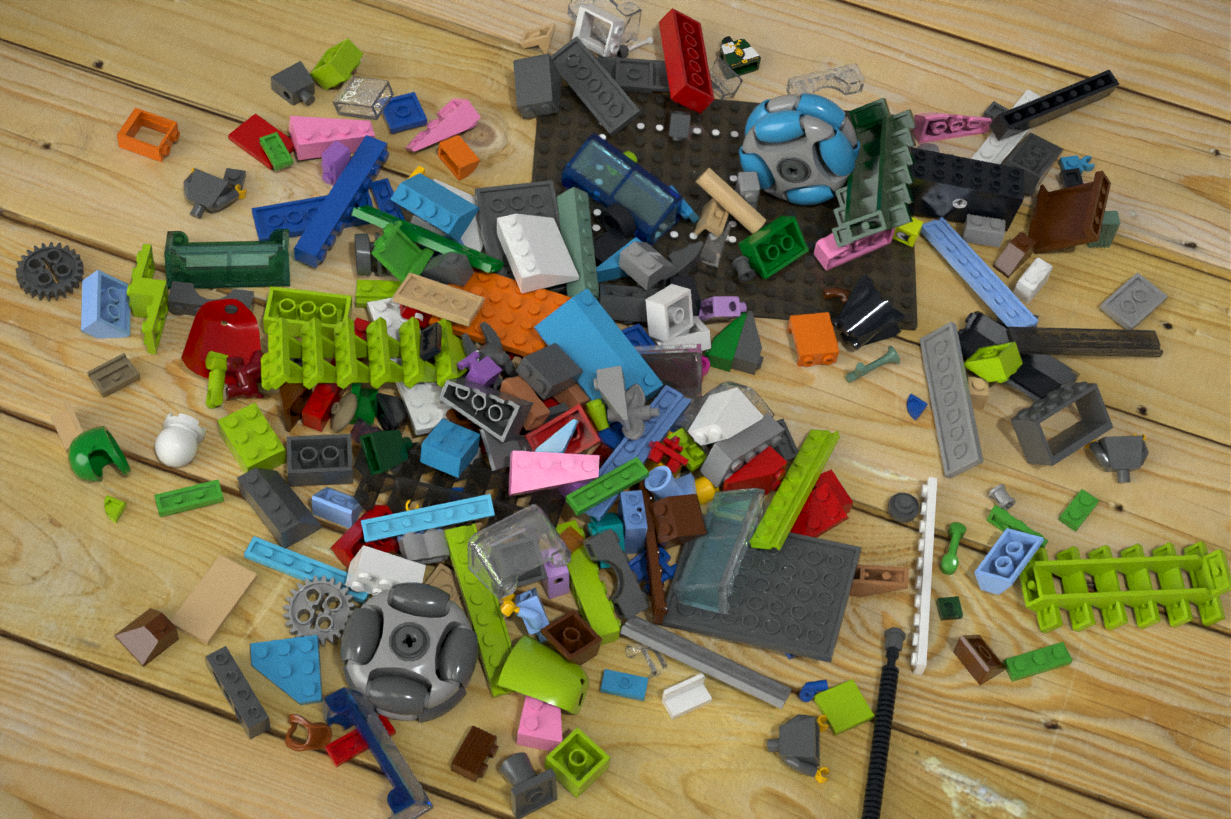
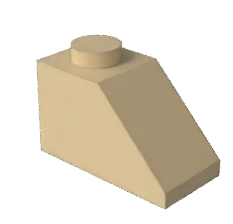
[966,372,989,409]

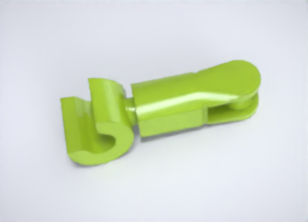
[205,351,228,409]

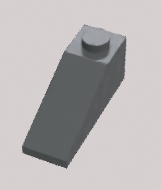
[420,252,474,287]
[731,310,764,375]

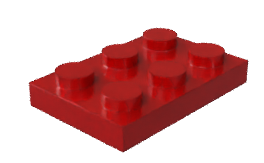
[790,482,849,538]

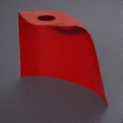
[181,299,262,386]

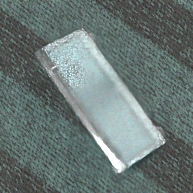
[674,488,765,615]

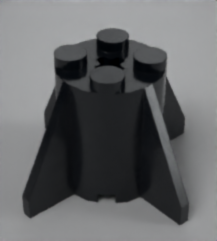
[831,273,905,350]

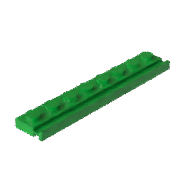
[352,205,504,273]

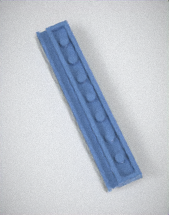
[584,385,691,522]

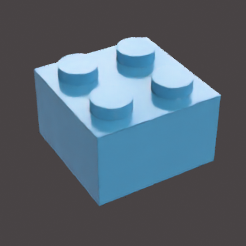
[420,418,480,478]

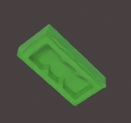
[259,132,294,171]

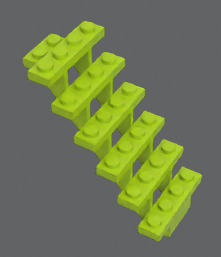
[261,316,468,391]
[1019,541,1231,634]

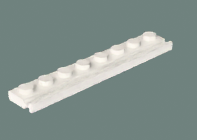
[971,89,1041,165]

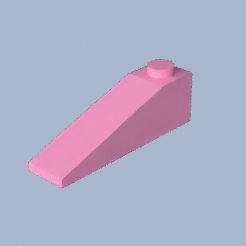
[913,112,992,144]

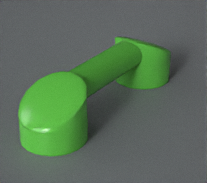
[939,522,967,575]

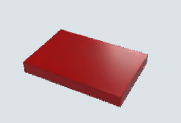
[228,113,294,170]

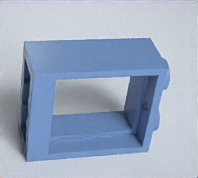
[617,490,648,554]

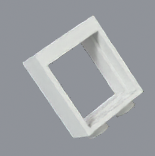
[572,4,625,57]
[648,316,711,359]

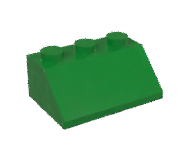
[738,216,809,279]

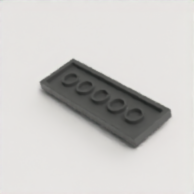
[551,36,642,137]

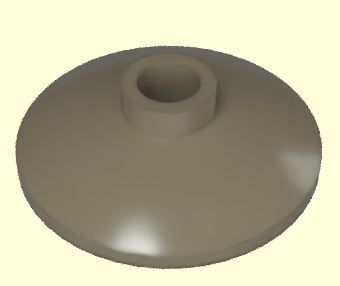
[330,393,357,432]

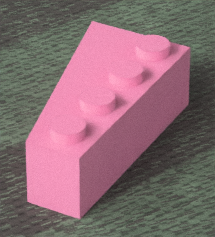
[508,451,599,497]
[517,695,562,751]

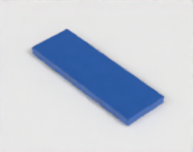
[252,190,373,243]

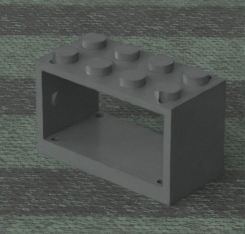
[1010,381,1113,466]

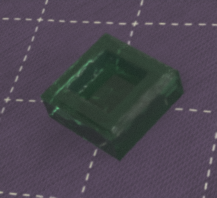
[936,596,963,621]

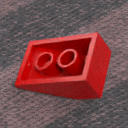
[525,404,604,454]
[720,446,788,505]

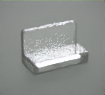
[709,58,743,100]
[699,223,732,267]

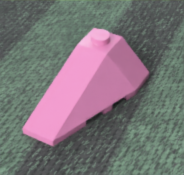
[405,98,481,152]

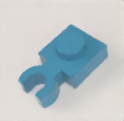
[1058,155,1095,174]

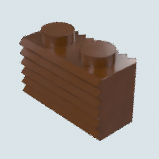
[451,726,499,783]

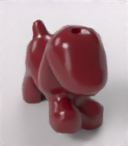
[226,350,265,400]

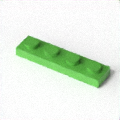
[565,457,649,516]

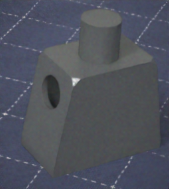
[271,61,315,106]

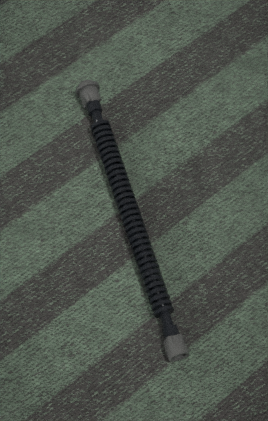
[861,627,906,819]

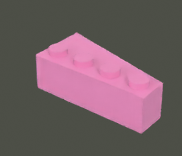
[289,116,375,160]
[814,228,895,271]

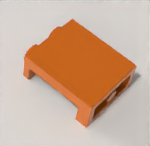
[787,312,839,367]

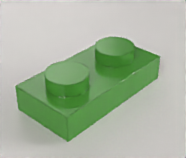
[1058,489,1099,532]

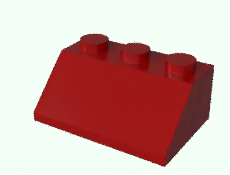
[331,504,400,569]

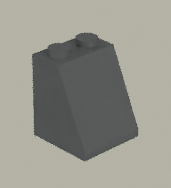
[513,53,562,119]

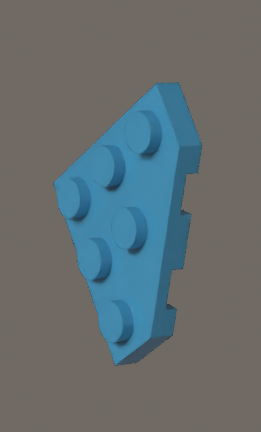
[250,635,323,705]

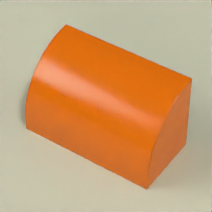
[437,135,480,181]

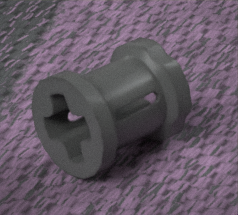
[732,256,755,282]

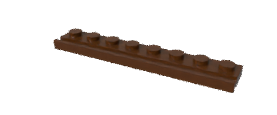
[635,464,668,624]

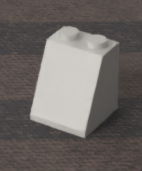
[688,387,763,446]

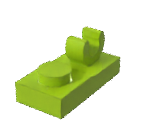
[667,428,707,472]

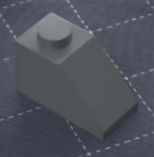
[669,110,691,141]

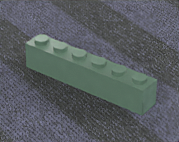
[557,187,600,299]

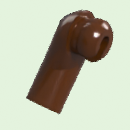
[822,287,851,303]

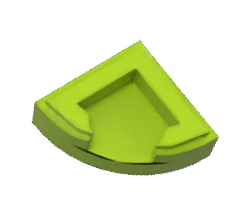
[104,495,127,523]

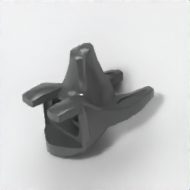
[461,322,518,386]

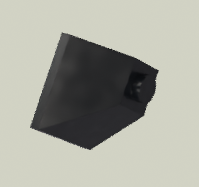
[375,393,408,435]

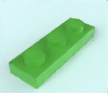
[154,480,224,517]
[986,505,1048,549]
[1003,642,1073,682]

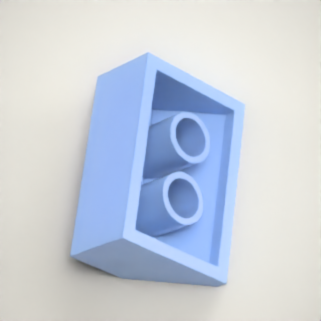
[81,270,131,339]
[974,528,1044,595]

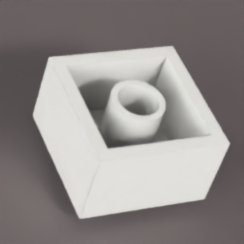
[645,284,694,342]

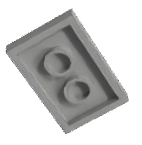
[1100,272,1168,332]

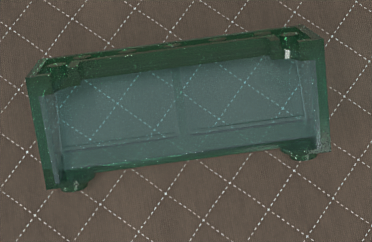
[164,229,290,289]

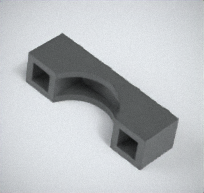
[168,281,255,316]
[582,529,649,619]

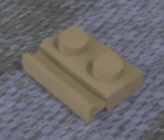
[87,353,140,398]

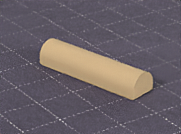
[695,168,766,234]

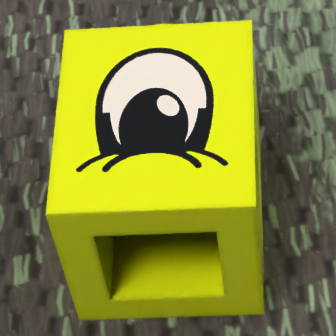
[893,217,924,247]

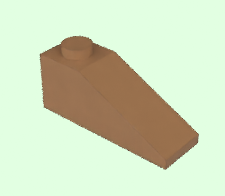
[849,564,909,597]

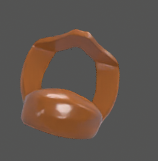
[285,714,332,751]

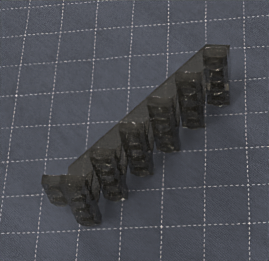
[354,442,565,544]

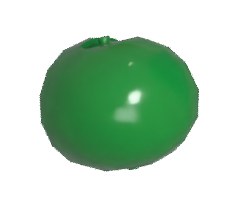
[68,426,131,482]

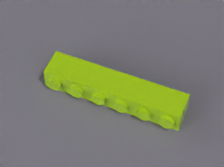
[550,520,622,645]

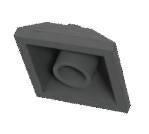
[480,429,532,471]

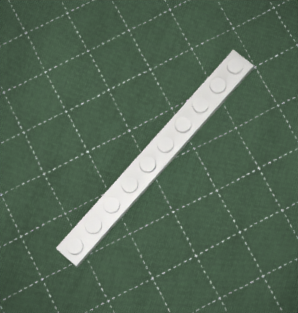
[910,477,937,675]

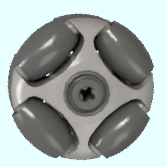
[341,582,479,723]

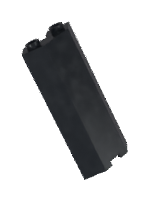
[958,311,1080,401]

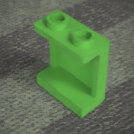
[371,220,434,282]

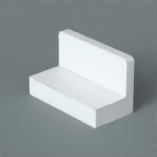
[661,673,712,720]

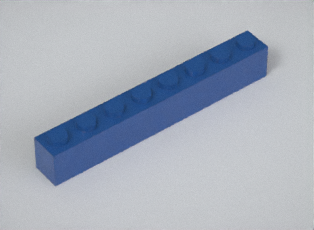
[294,135,389,268]

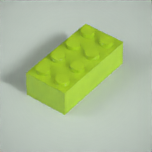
[263,286,352,341]

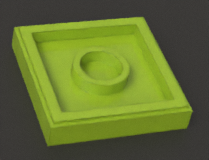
[813,679,874,736]

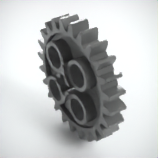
[16,242,84,301]

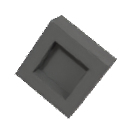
[983,101,1009,122]
[223,168,246,191]

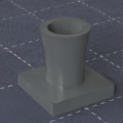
[500,752,558,819]

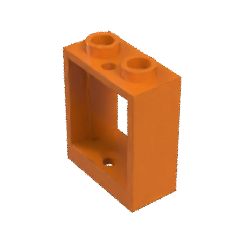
[117,107,180,162]

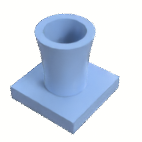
[645,466,697,501]

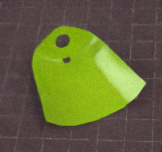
[497,635,589,715]

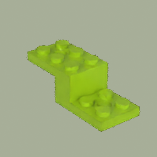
[127,244,169,354]

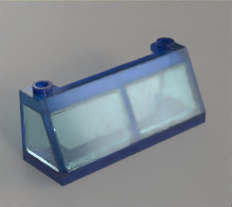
[561,133,683,246]

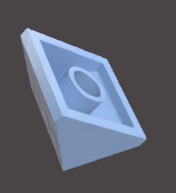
[311,487,366,528]

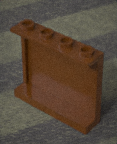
[1028,170,1111,254]

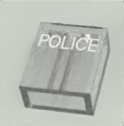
[332,76,394,120]

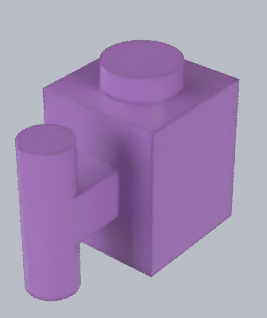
[457,351,502,387]

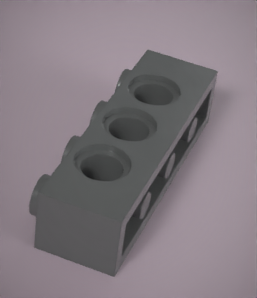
[206,646,271,740]

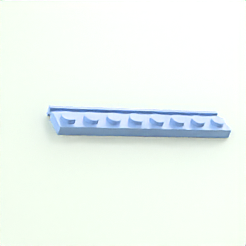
[921,217,1039,335]

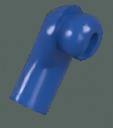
[799,679,828,702]

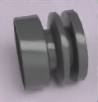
[354,233,392,276]

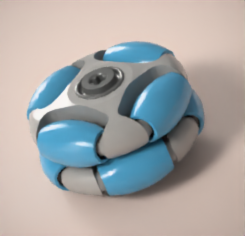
[739,93,860,205]

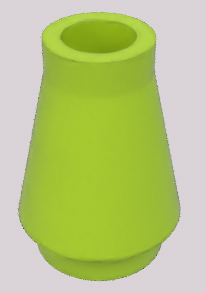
[585,398,609,431]

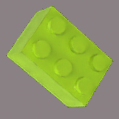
[217,403,287,474]

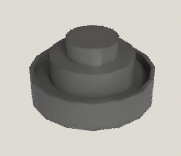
[888,493,920,523]

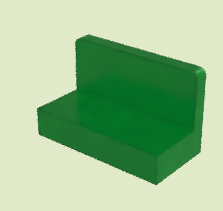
[349,383,378,427]

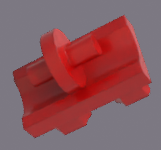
[647,436,689,474]

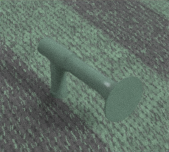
[845,346,900,383]

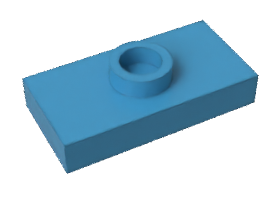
[600,669,648,701]

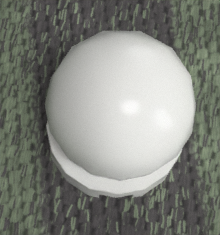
[155,413,206,468]

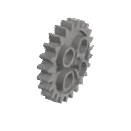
[283,575,356,647]

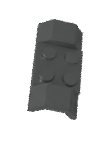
[597,56,670,93]

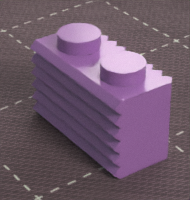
[321,141,351,186]

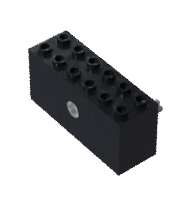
[907,147,1024,232]

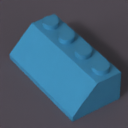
[390,173,480,242]

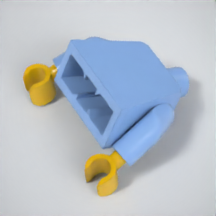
[500,588,550,643]

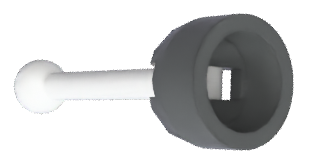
[615,37,654,58]

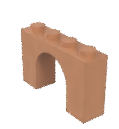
[499,375,591,431]

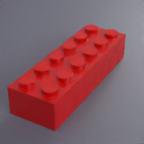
[659,8,715,114]

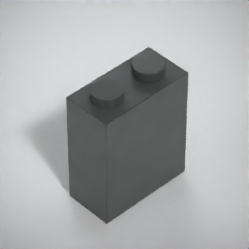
[516,343,584,400]

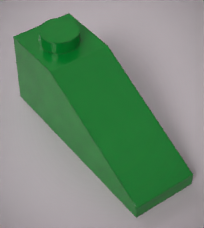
[705,313,747,372]

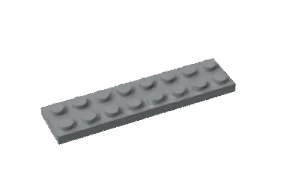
[920,322,983,479]

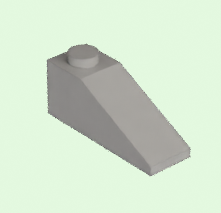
[594,366,631,431]

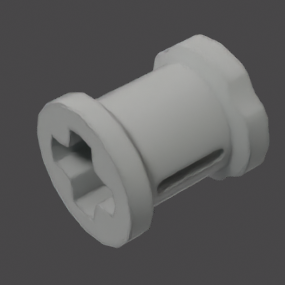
[988,484,1016,510]

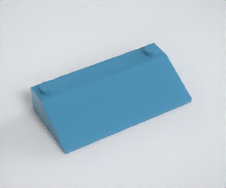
[534,288,664,425]

